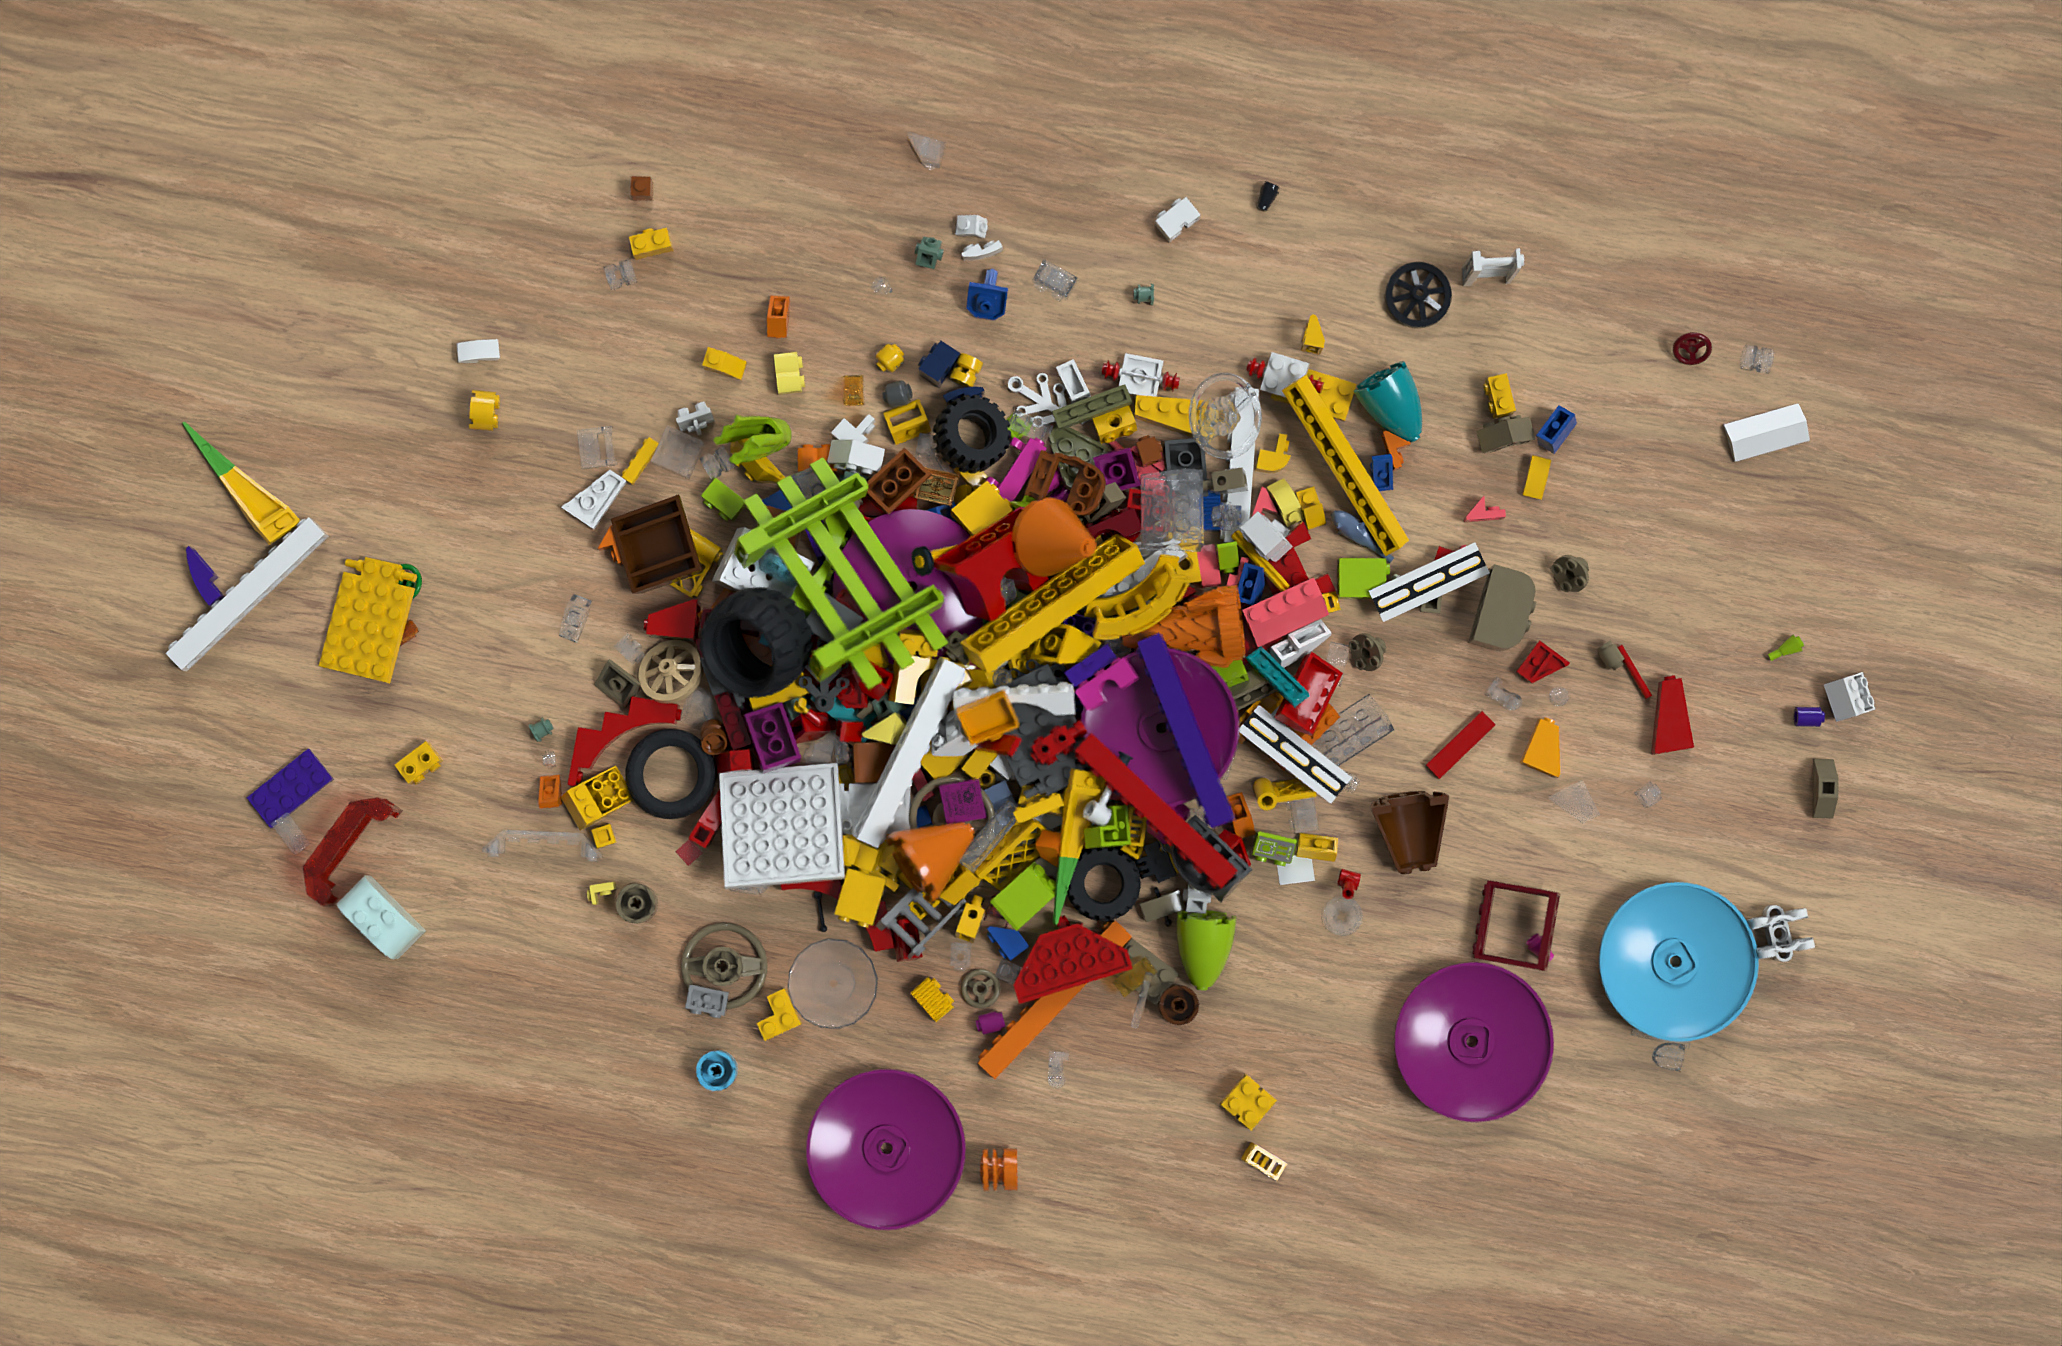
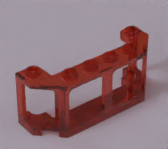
[302,797,403,906]

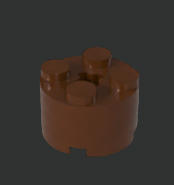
[1159,985,1199,1025]

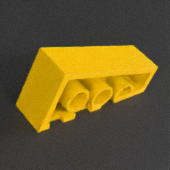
[1134,395,1214,443]

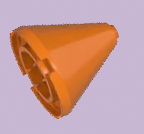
[1012,497,1096,577]
[886,822,975,903]

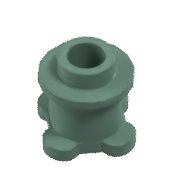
[1134,284,1154,305]
[528,717,554,742]

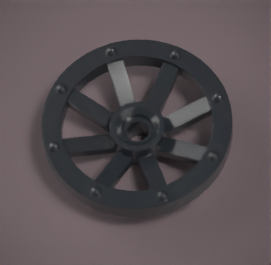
[1385,262,1452,328]

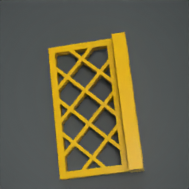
[970,818,1050,891]

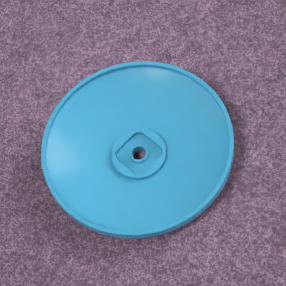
[1598,882,1759,1042]

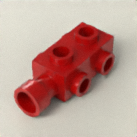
[1030,720,1088,766]

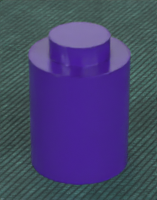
[1794,707,1825,727]

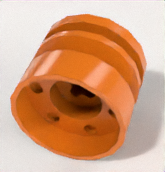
[980,1148,1018,1191]

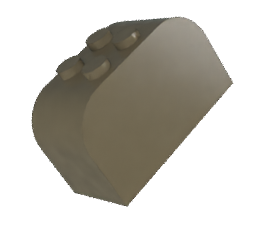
[1468,564,1536,651]

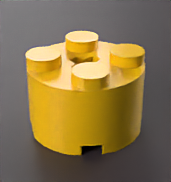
[469,390,500,431]

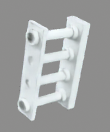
[1462,249,1524,286]

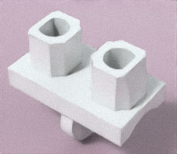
[676,402,714,436]

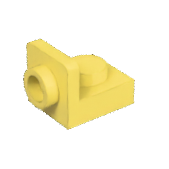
[587,882,616,905]

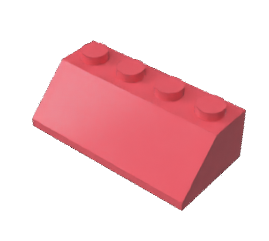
[1242,577,1329,647]

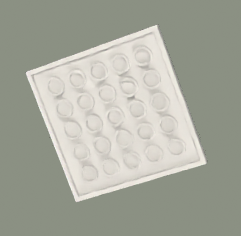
[719,763,845,889]

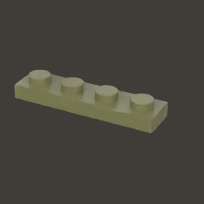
[1052,384,1132,431]

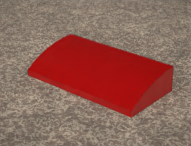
[1274,651,1343,735]

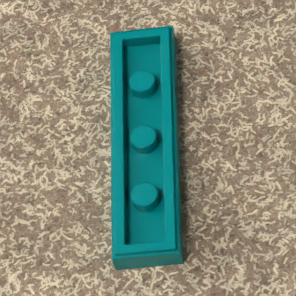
[1246,646,1310,708]

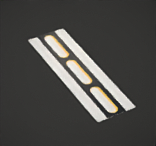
[1369,543,1490,622]
[1239,705,1352,804]

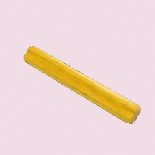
[1231,530,1290,592]

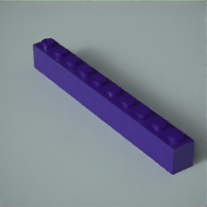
[1136,633,1236,829]

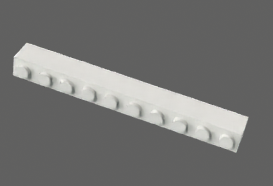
[166,517,329,672]
[852,657,965,848]

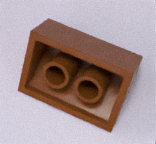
[866,447,932,515]

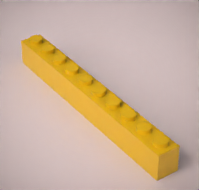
[1282,375,1409,556]

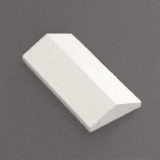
[1723,403,1810,462]

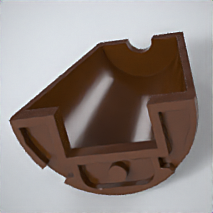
[1371,791,1449,875]

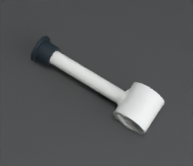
[1083,751,1133,826]

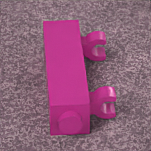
[985,437,1047,502]

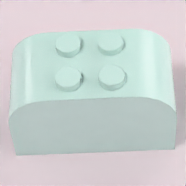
[337,875,426,959]

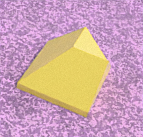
[862,713,907,745]

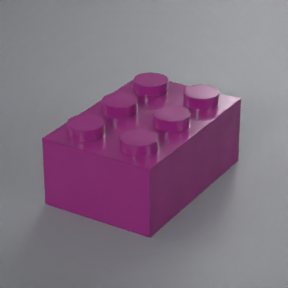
[744,702,801,774]

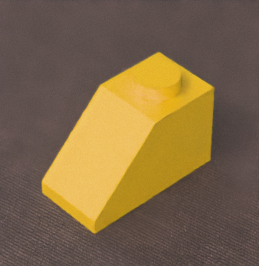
[702,347,747,380]

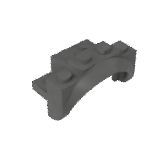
[1164,815,1252,902]

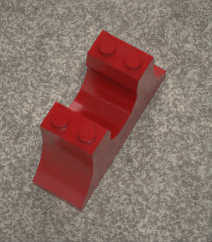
[933,507,1049,621]

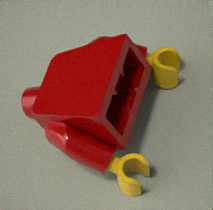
[789,697,837,744]

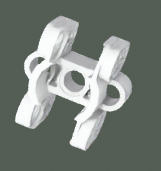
[1746,905,1815,962]

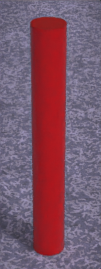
[1617,645,1652,699]

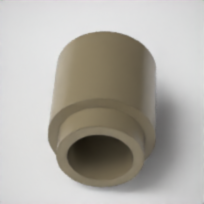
[1597,641,1625,670]

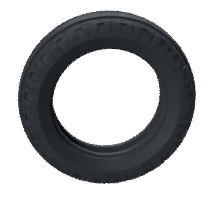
[625,729,716,819]

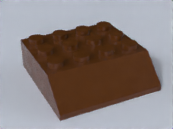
[611,495,702,594]

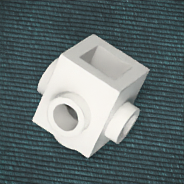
[1183,884,1211,913]

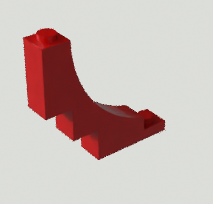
[567,696,682,787]

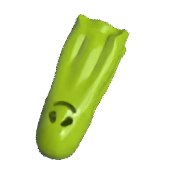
[713,415,792,464]

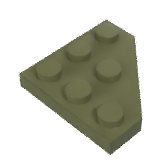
[1048,424,1109,491]

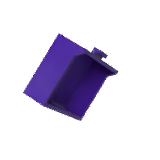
[1065,644,1117,691]

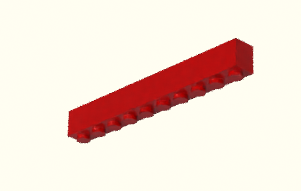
[1075,733,1238,888]

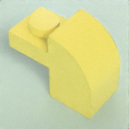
[1267,478,1304,527]

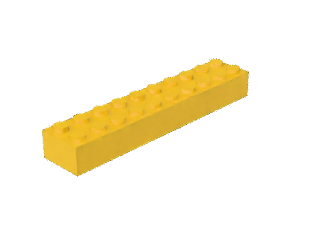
[960,533,1145,674]

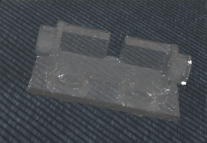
[271,812,311,855]

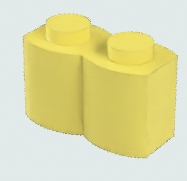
[774,352,805,395]

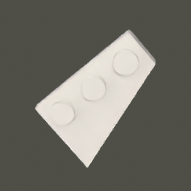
[561,470,627,529]

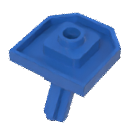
[966,269,1008,320]

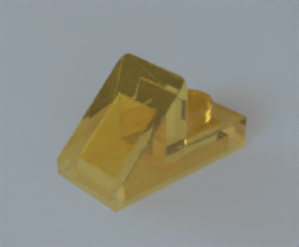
[843,375,864,406]

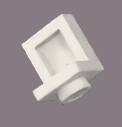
[956,215,988,238]

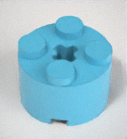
[696,1050,738,1091]

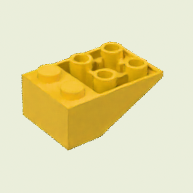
[561,765,634,831]

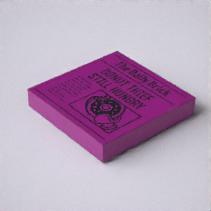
[939,778,986,824]

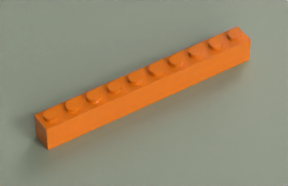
[978,920,1132,1079]

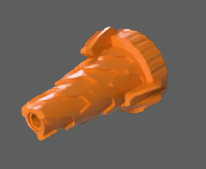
[1122,585,1245,668]

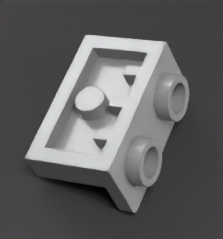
[685,984,729,1018]

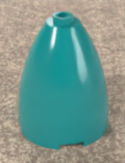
[1353,361,1423,443]

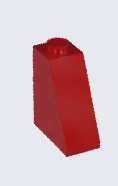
[714,749,755,775]

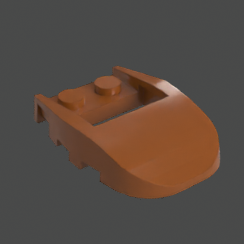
[1025,450,1106,516]

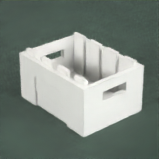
[712,527,815,598]

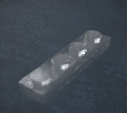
[960,799,1018,873]

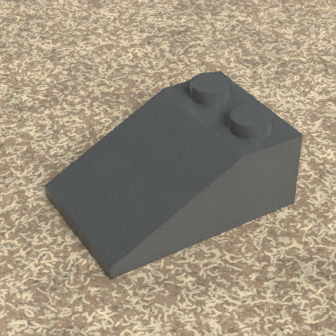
[1164,437,1209,499]

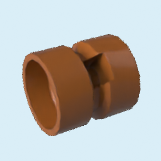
[700,719,727,755]

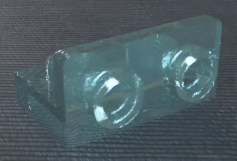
[759,552,796,587]

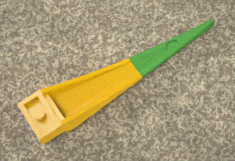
[183,422,300,545]
[1053,769,1107,925]

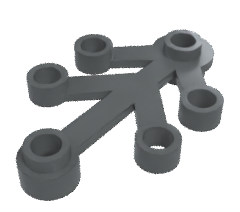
[799,639,850,712]

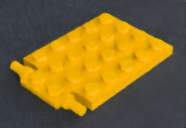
[318,557,417,683]

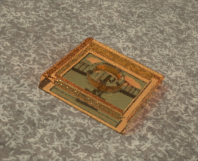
[913,467,960,506]

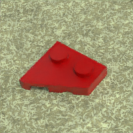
[1516,640,1570,684]

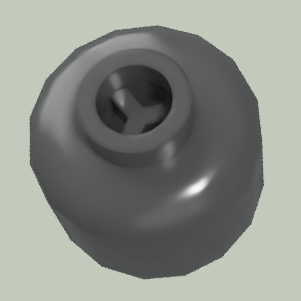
[882,380,913,408]

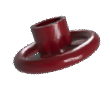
[1673,332,1712,365]

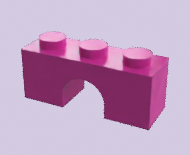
[1075,657,1140,712]

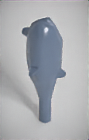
[1330,510,1394,563]

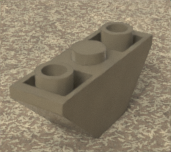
[1813,759,1838,819]

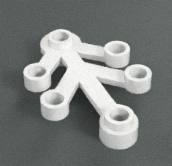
[1008,373,1067,428]

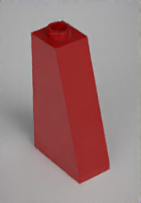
[1651,675,1694,755]

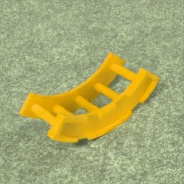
[1084,554,1190,640]

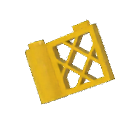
[670,528,724,598]
[1253,778,1317,810]

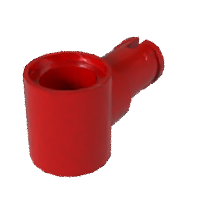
[1337,869,1361,899]

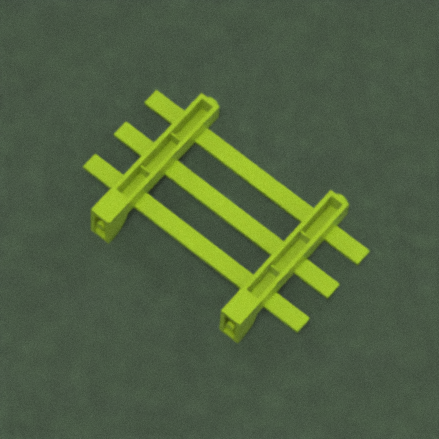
[734,458,948,690]

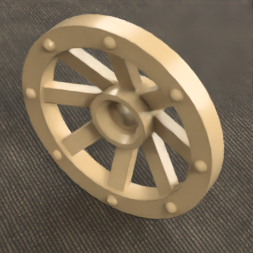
[638,640,703,703]

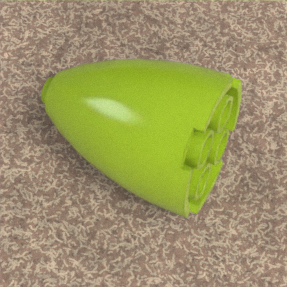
[1177,910,1237,990]

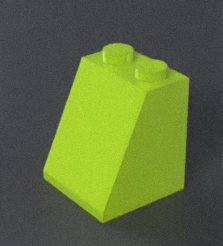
[990,861,1056,931]

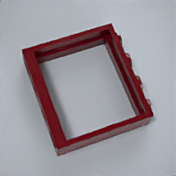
[1472,880,1561,971]

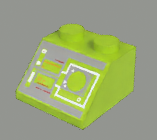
[1251,831,1297,867]

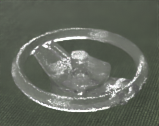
[1189,373,1262,459]

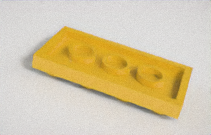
[1270,369,1356,422]

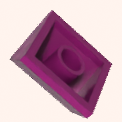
[1093,447,1141,491]

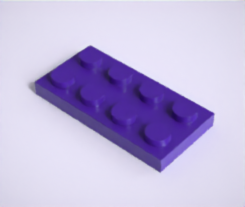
[247,748,334,828]

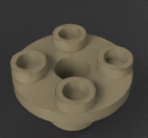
[1551,555,1589,592]
[1349,633,1386,671]

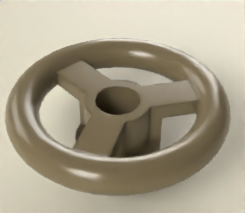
[961,969,1001,1009]

